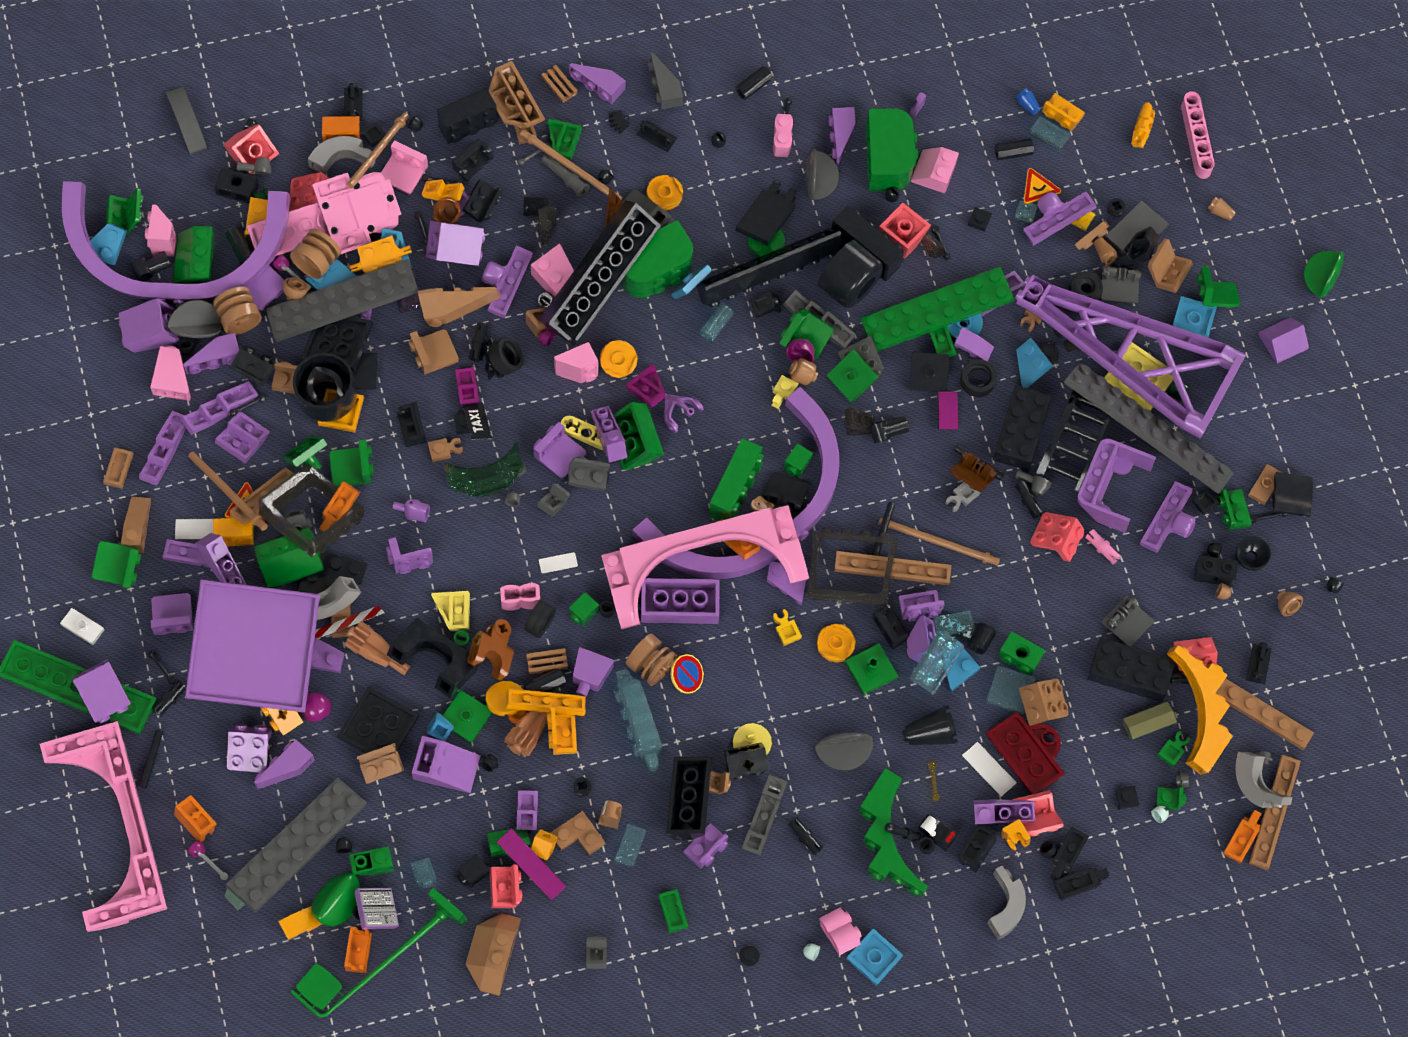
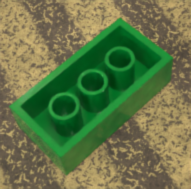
[709,438,764,521]

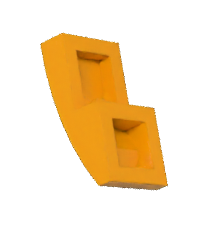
[422,179,465,201]
[278,906,322,941]

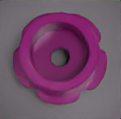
[538,329,555,346]

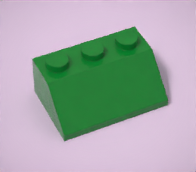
[173,226,215,284]
[613,402,664,470]
[254,528,324,588]

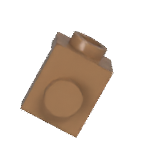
[709,771,731,795]

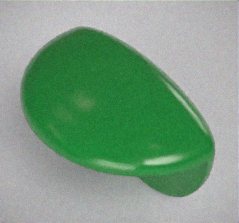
[1304,250,1344,298]
[311,872,361,926]

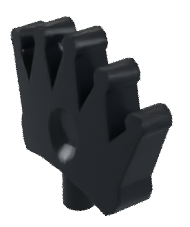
[608,111,629,134]

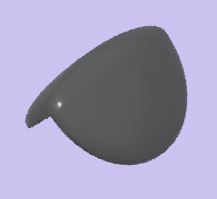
[805,148,839,200]
[167,300,222,338]
[815,732,873,771]

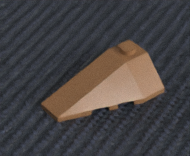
[418,287,501,327]

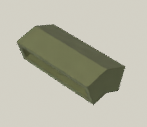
[1123,702,1177,739]

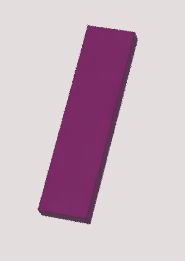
[497,828,566,900]

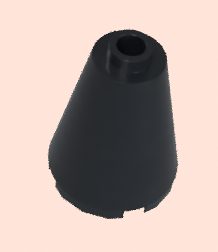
[902,705,958,745]

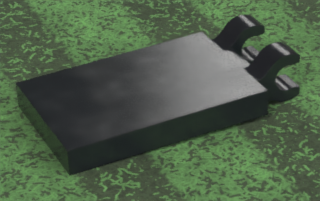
[736,181,797,246]

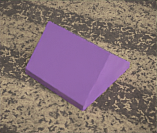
[1258,317,1309,364]

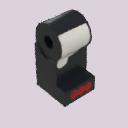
[918,814,958,852]

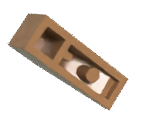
[121,497,151,553]

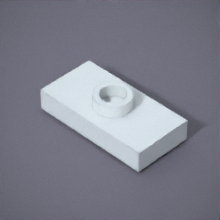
[60,608,104,645]

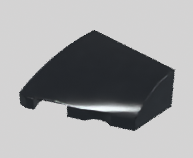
[1114,226,1159,265]

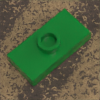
[658,889,689,933]

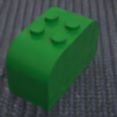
[866,109,918,191]
[621,220,693,298]

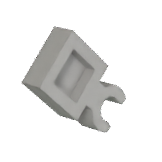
[945,482,980,512]

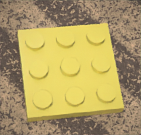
[1104,342,1174,411]

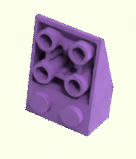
[412,736,481,793]

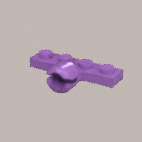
[1023,192,1096,246]
[481,245,533,318]
[1140,481,1196,553]

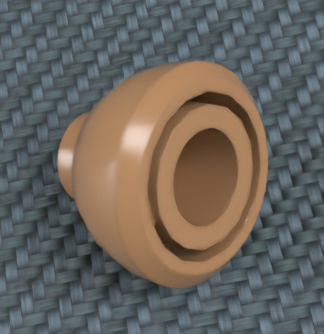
[283,277,309,301]
[1277,591,1303,616]

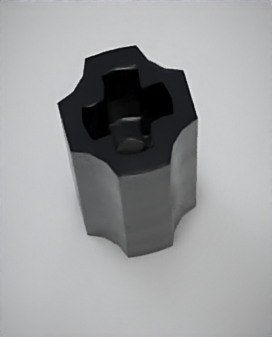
[735,66,773,100]
[994,138,1034,161]
[225,227,253,265]
[524,668,566,692]

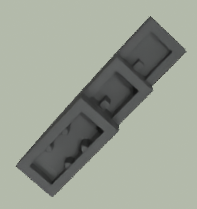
[782,290,856,349]

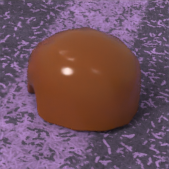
[432,197,461,224]

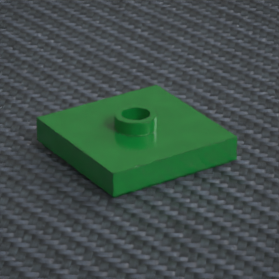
[827,349,879,403]
[443,690,493,744]

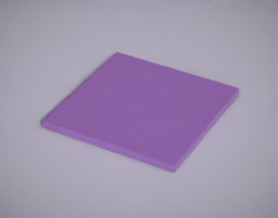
[185,580,320,713]

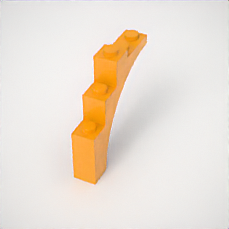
[1167,645,1233,775]

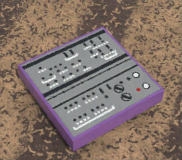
[354,888,399,929]

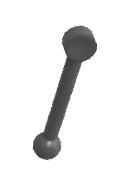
[518,142,550,166]

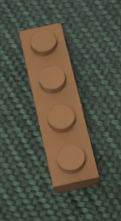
[229,467,300,525]

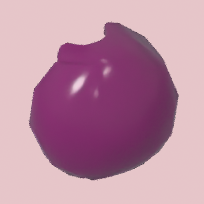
[786,339,815,362]
[301,692,332,722]

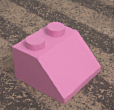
[911,147,959,193]
[554,342,598,383]

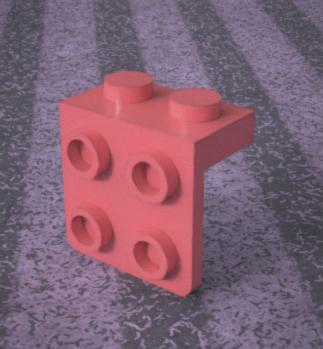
[289,172,330,211]
[1030,512,1085,562]
[1012,790,1064,836]

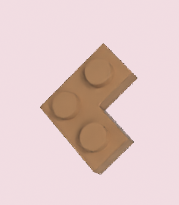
[550,811,605,855]

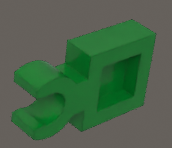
[1157,731,1190,767]

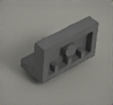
[567,456,610,491]

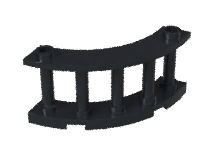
[1036,390,1114,491]

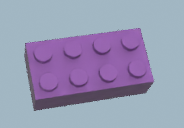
[641,578,720,624]

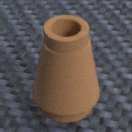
[1207,196,1236,221]
[1094,237,1118,265]

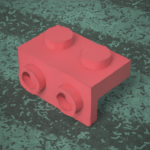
[1173,637,1218,671]
[489,864,522,908]

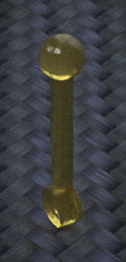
[928,761,940,801]

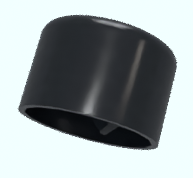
[817,240,883,308]
[293,353,357,422]

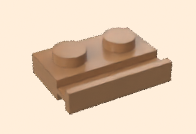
[357,743,404,784]

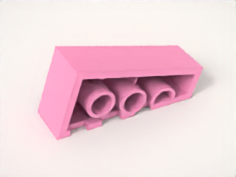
[531,243,574,298]

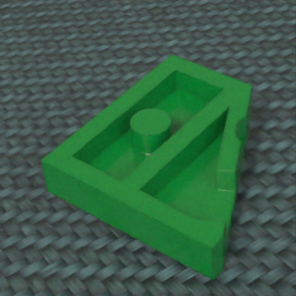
[548,119,583,160]

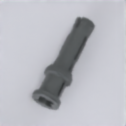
[541,154,590,198]

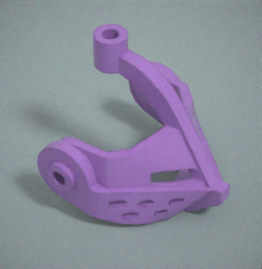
[664,393,704,433]

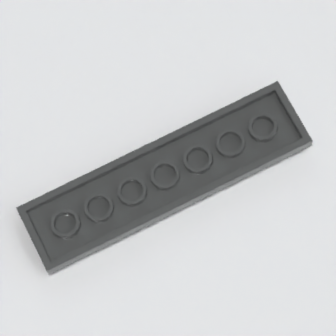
[266,259,418,342]
[226,778,367,913]

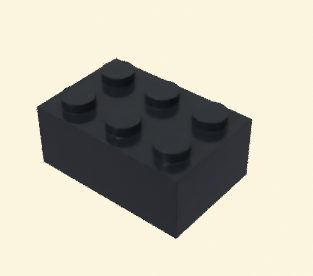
[437,87,497,144]

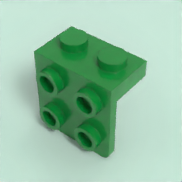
[106,188,143,236]
[1196,266,1240,308]
[779,309,834,359]
[330,439,374,487]
[92,541,141,588]

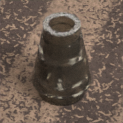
[921,232,945,259]

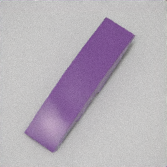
[181,381,258,435]
[139,411,186,486]

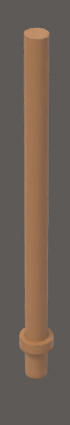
[347,112,409,189]
[520,129,623,200]
[188,452,268,531]
[878,517,1000,566]

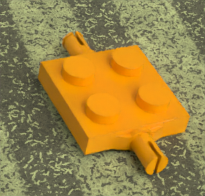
[349,235,412,273]

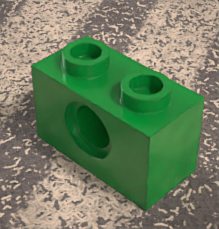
[998,631,1046,675]

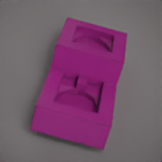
[455,367,479,405]
[938,392,958,429]

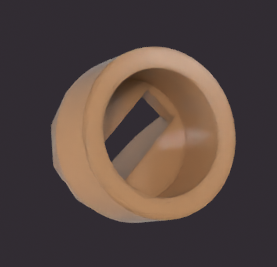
[1215,583,1231,600]

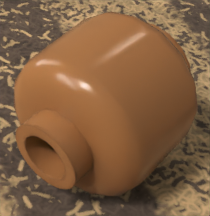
[789,358,818,386]

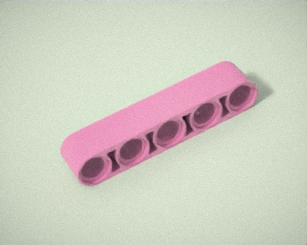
[1181,92,1214,179]

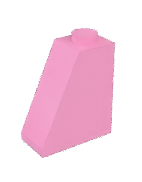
[150,346,191,401]

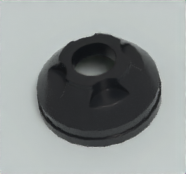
[1236,536,1271,571]

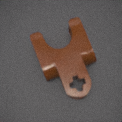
[467,619,514,681]

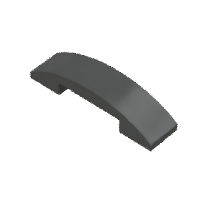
[166,87,207,155]
[742,775,788,856]

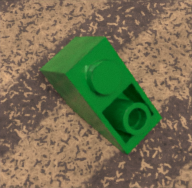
[349,846,394,876]

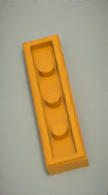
[506,688,586,716]

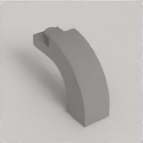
[308,136,376,175]
[317,576,361,620]
[1235,752,1292,808]
[987,866,1026,940]

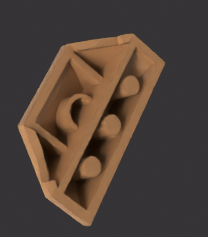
[488,61,545,128]
[466,913,521,996]

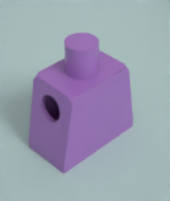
[573,647,614,698]

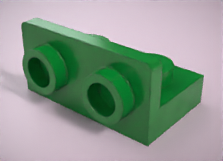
[1217,489,1252,531]

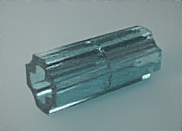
[700,303,733,342]

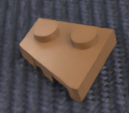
[1075,220,1110,250]

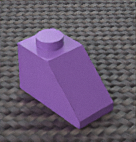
[907,615,939,663]

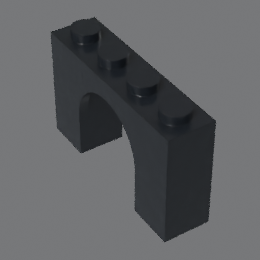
[387,618,479,698]

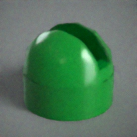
[453,630,470,646]

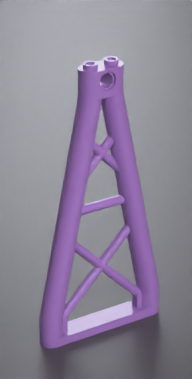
[1015,275,1246,439]

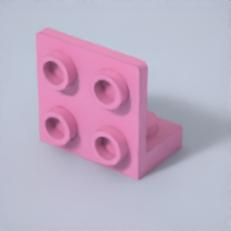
[381,140,428,195]

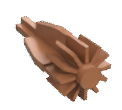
[345,621,410,675]
[504,711,547,757]

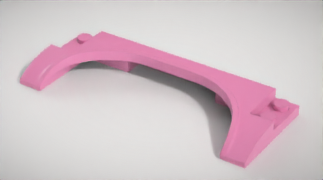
[601,505,809,630]
[40,721,167,932]

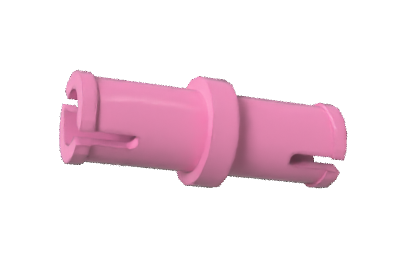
[1085,529,1121,564]

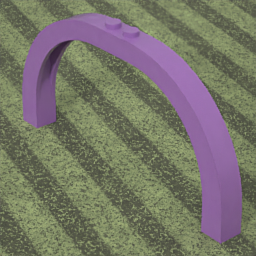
[62,181,290,304]
[632,387,839,579]

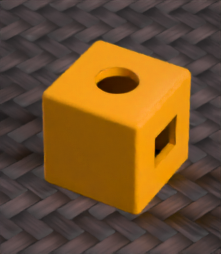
[531,829,558,860]

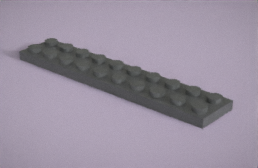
[1064,363,1234,494]

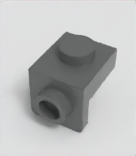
[537,483,570,517]
[586,936,607,969]

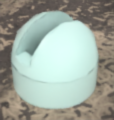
[1151,806,1169,823]
[803,943,820,961]

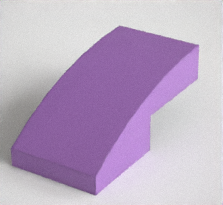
[954,327,994,361]
[517,791,538,830]

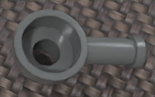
[236,157,272,175]
[1015,469,1052,496]

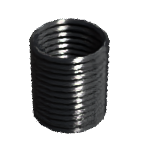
[523,197,548,217]
[967,623,996,654]

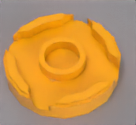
[646,175,683,211]
[599,340,638,378]
[816,624,856,663]
[486,681,523,716]

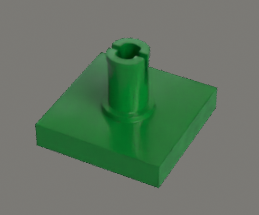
[282,434,327,473]
[845,643,898,695]

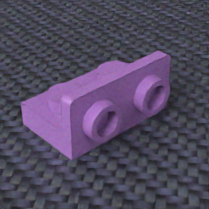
[683,823,728,869]

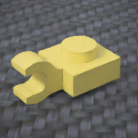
[772,375,799,409]

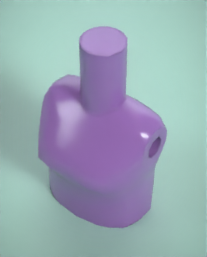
[393,499,430,523]

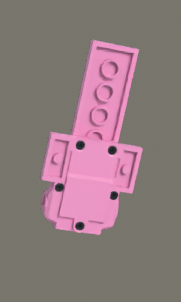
[247,172,401,256]

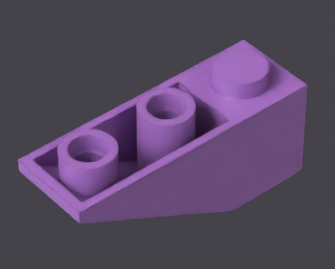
[569,63,626,104]
[828,107,856,165]
[183,333,239,374]
[591,406,627,463]
[195,533,247,585]
[254,740,315,789]
[973,799,1035,824]

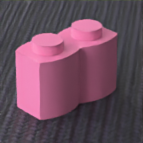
[773,114,793,157]
[500,583,540,611]
[819,908,862,955]

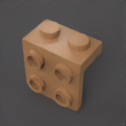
[1148,238,1193,293]
[408,329,459,375]
[1019,679,1069,726]

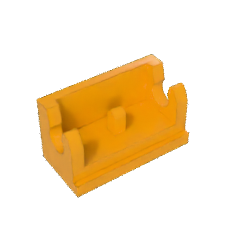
[213,518,254,547]
[1001,819,1031,850]

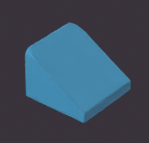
[427,712,454,741]

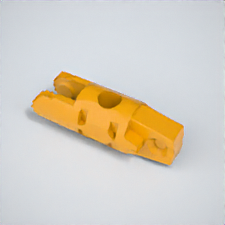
[1131,102,1155,148]

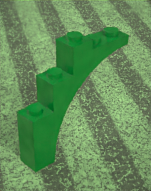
[859,768,928,897]

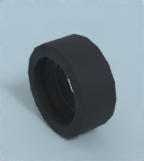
[488,337,524,375]
[960,359,997,397]

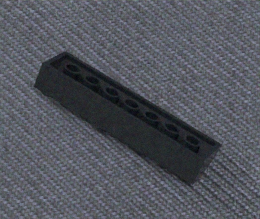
[539,200,661,345]
[696,228,842,307]

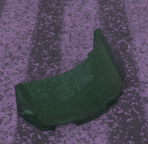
[444,442,524,497]

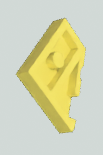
[431,591,470,631]

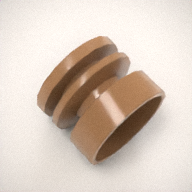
[290,229,341,279]
[213,287,262,335]
[626,633,677,686]

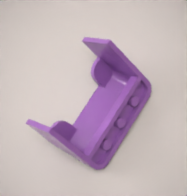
[1077,439,1156,533]

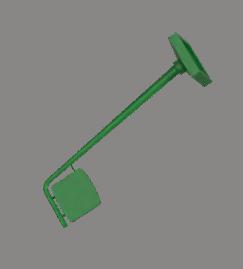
[290,888,468,1018]

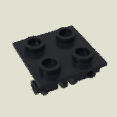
[764,472,810,517]

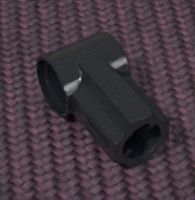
[131,251,171,282]
[869,416,909,443]

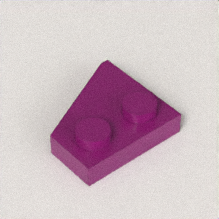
[626,364,666,408]

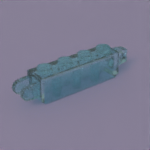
[614,668,662,773]

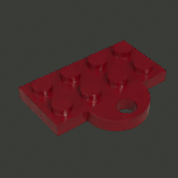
[985,711,1065,795]

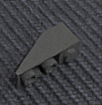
[648,53,683,109]
[623,188,675,229]

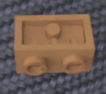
[272,362,297,394]

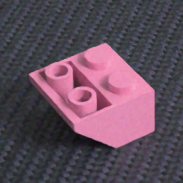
[145,205,177,257]

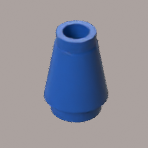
[1016,88,1041,116]

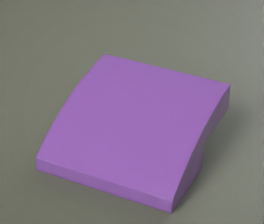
[246,266,284,311]
[215,411,270,463]

